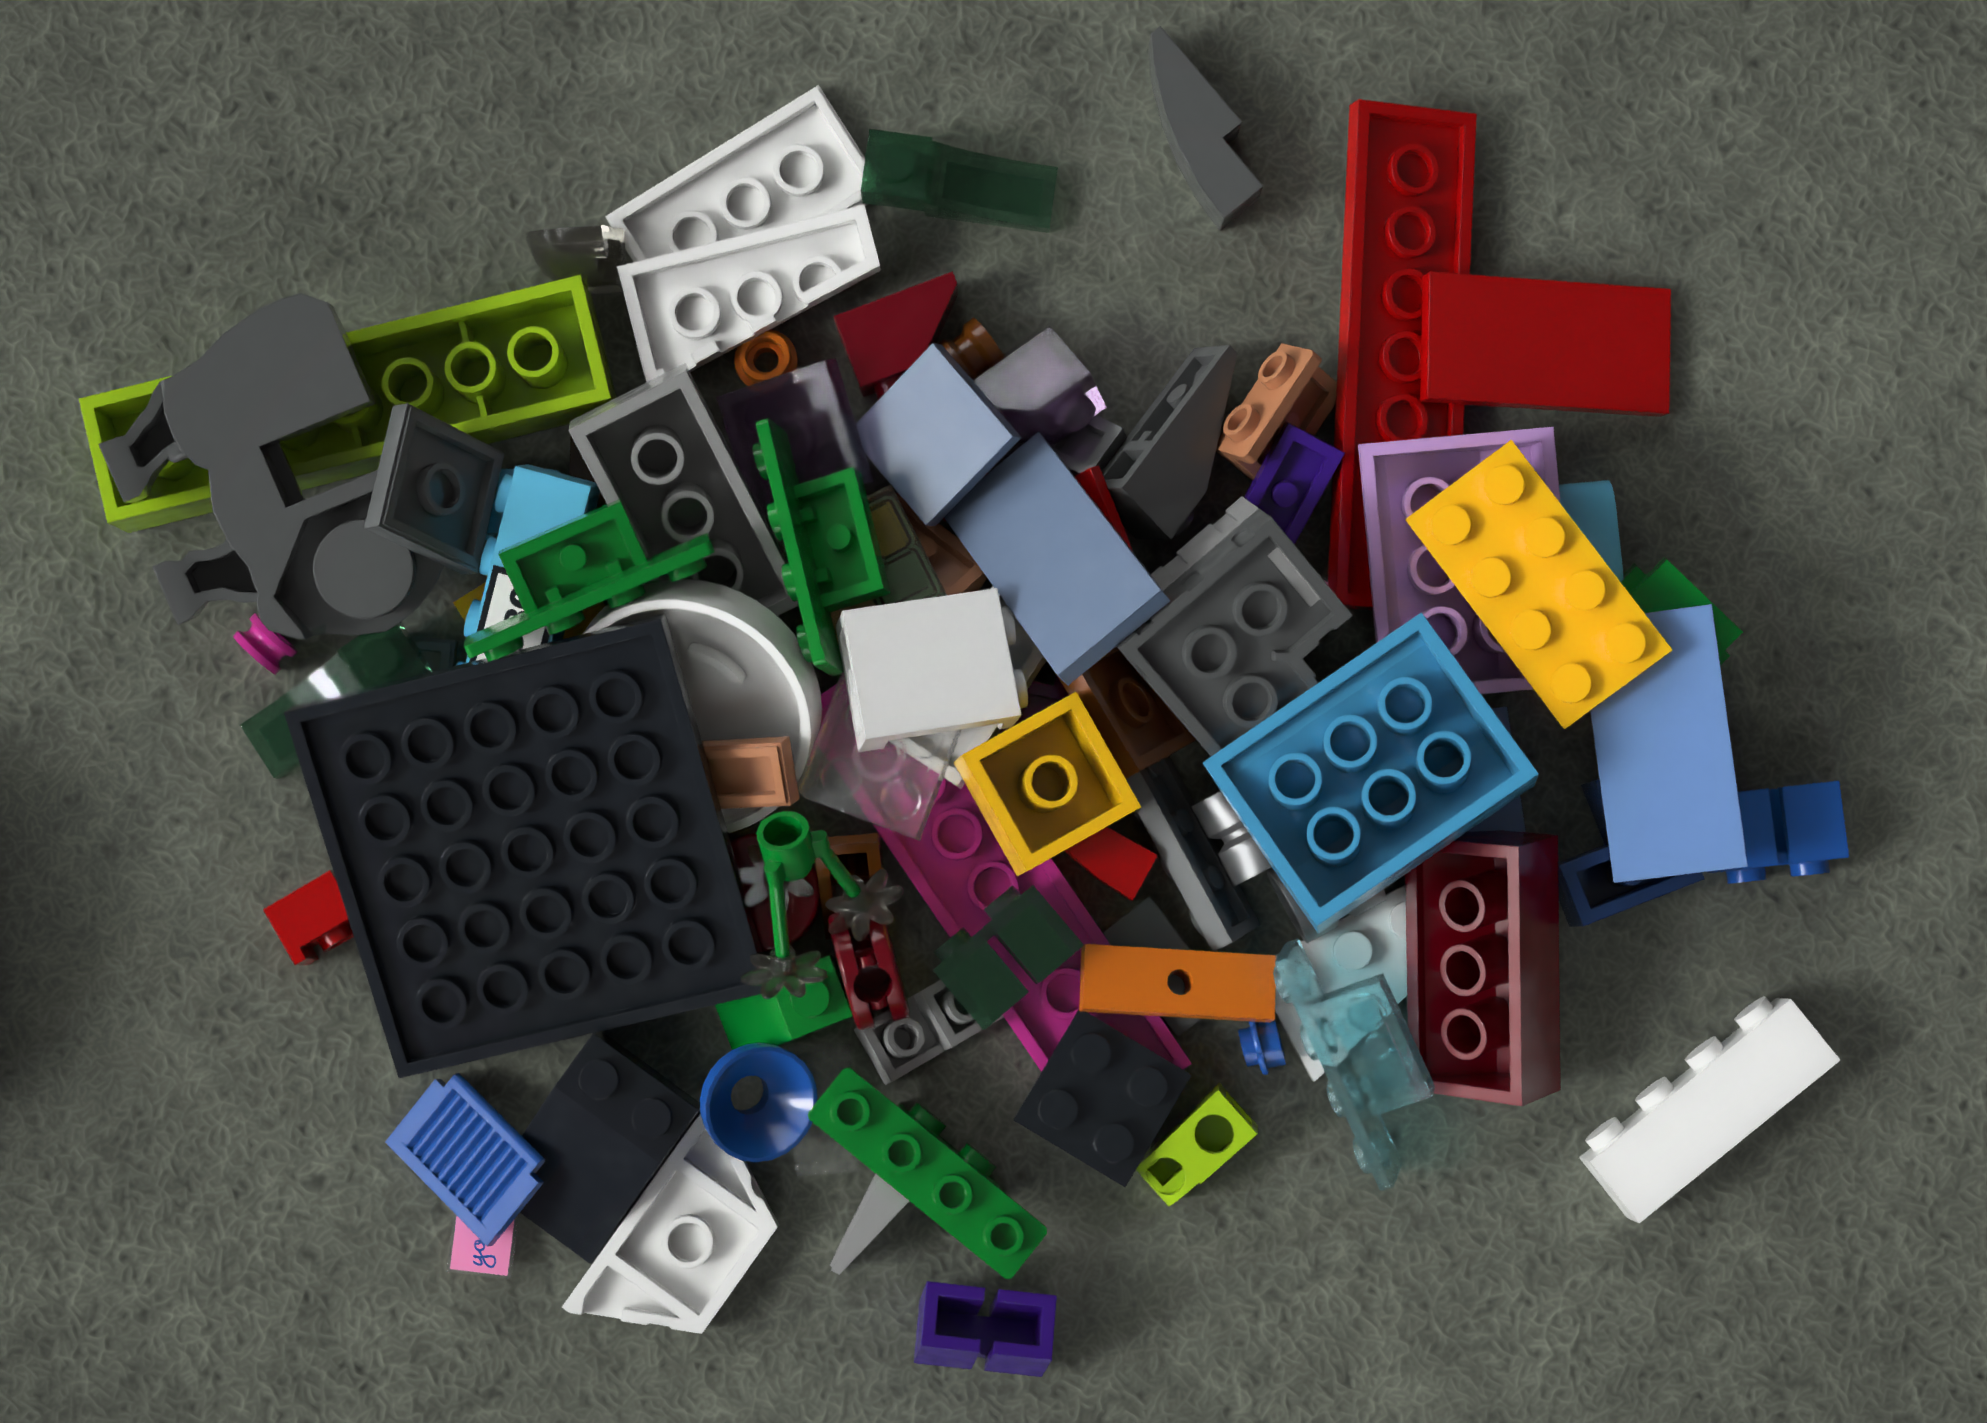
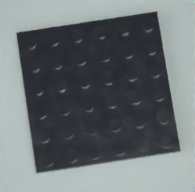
[284,614,770,1078]

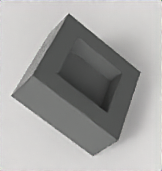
[1046,404,1127,476]

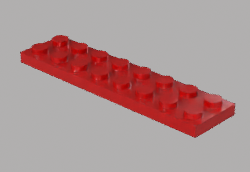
[1328,99,1477,610]

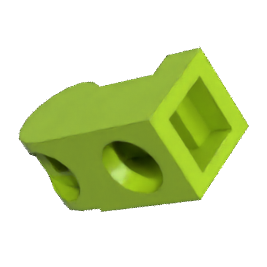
[1136,1082,1258,1206]

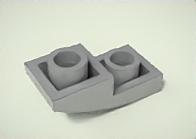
[854,964,1004,1085]

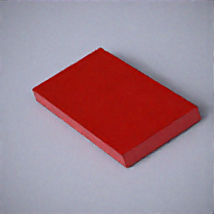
[1420,272,1671,417]

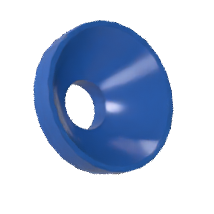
[700,1043,817,1162]

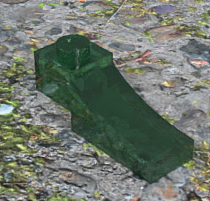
[861,129,1058,233]
[240,622,433,779]

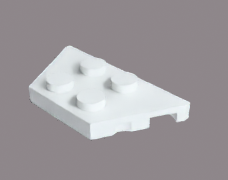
[562,1114,779,1334]

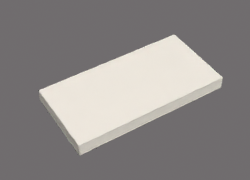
[605,85,886,262]

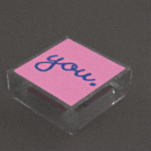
[446,1213,521,1279]

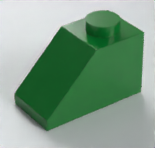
[715,955,853,1050]

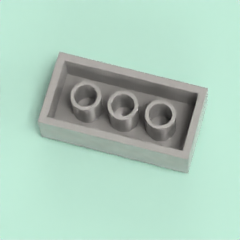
[568,363,799,616]

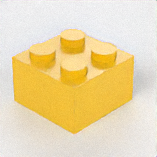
[953,692,1141,876]

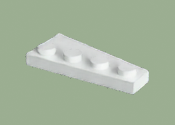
[617,204,881,383]

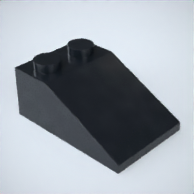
[520,1031,700,1264]

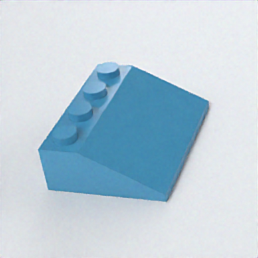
[1203,612,1539,934]

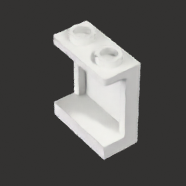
[836,588,1028,752]

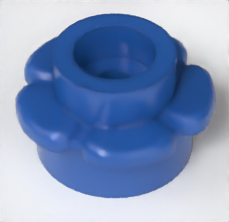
[1238,1019,1286,1075]

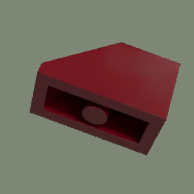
[833,271,958,400]

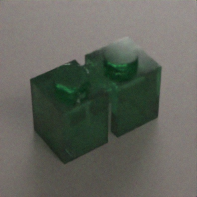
[932,885,1084,1031]

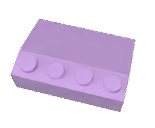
[1358,427,1561,694]

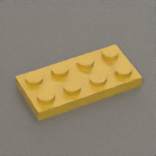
[1405,440,1672,729]

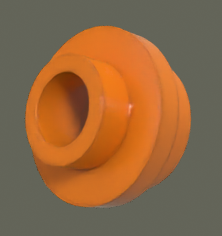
[734,330,798,393]

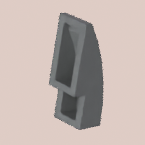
[1148,26,1263,231]

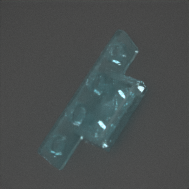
[1273,938,1435,1191]

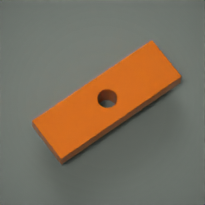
[1079,944,1276,1023]

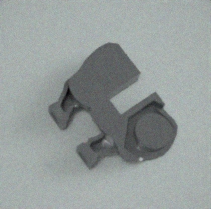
[98,293,444,639]

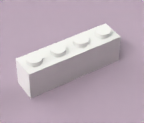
[1579,996,1840,1223]

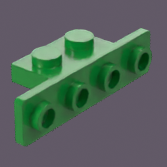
[753,418,891,676]
[464,499,715,661]
[808,1067,1047,1279]

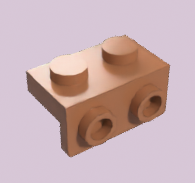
[1216,343,1337,481]

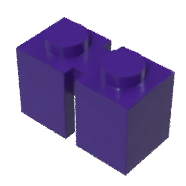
[914,1281,1057,1377]

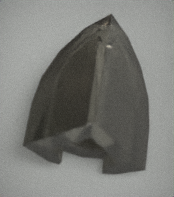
[525,225,626,294]

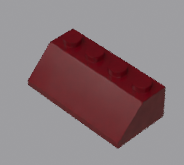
[1405,830,1561,1106]

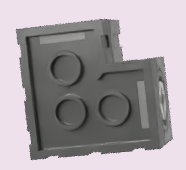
[1116,496,1353,756]

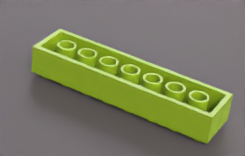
[79,274,617,533]

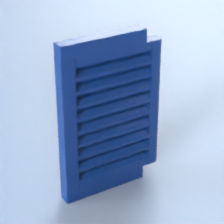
[385,1073,545,1246]

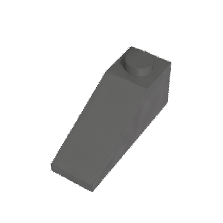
[1102,345,1238,540]

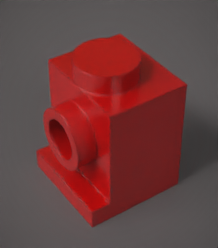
[263,870,354,965]

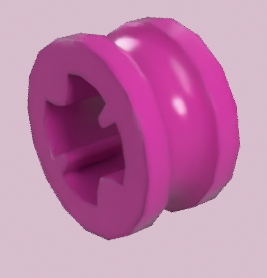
[233,613,298,675]

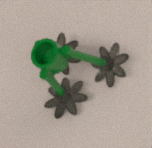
[739,811,904,999]

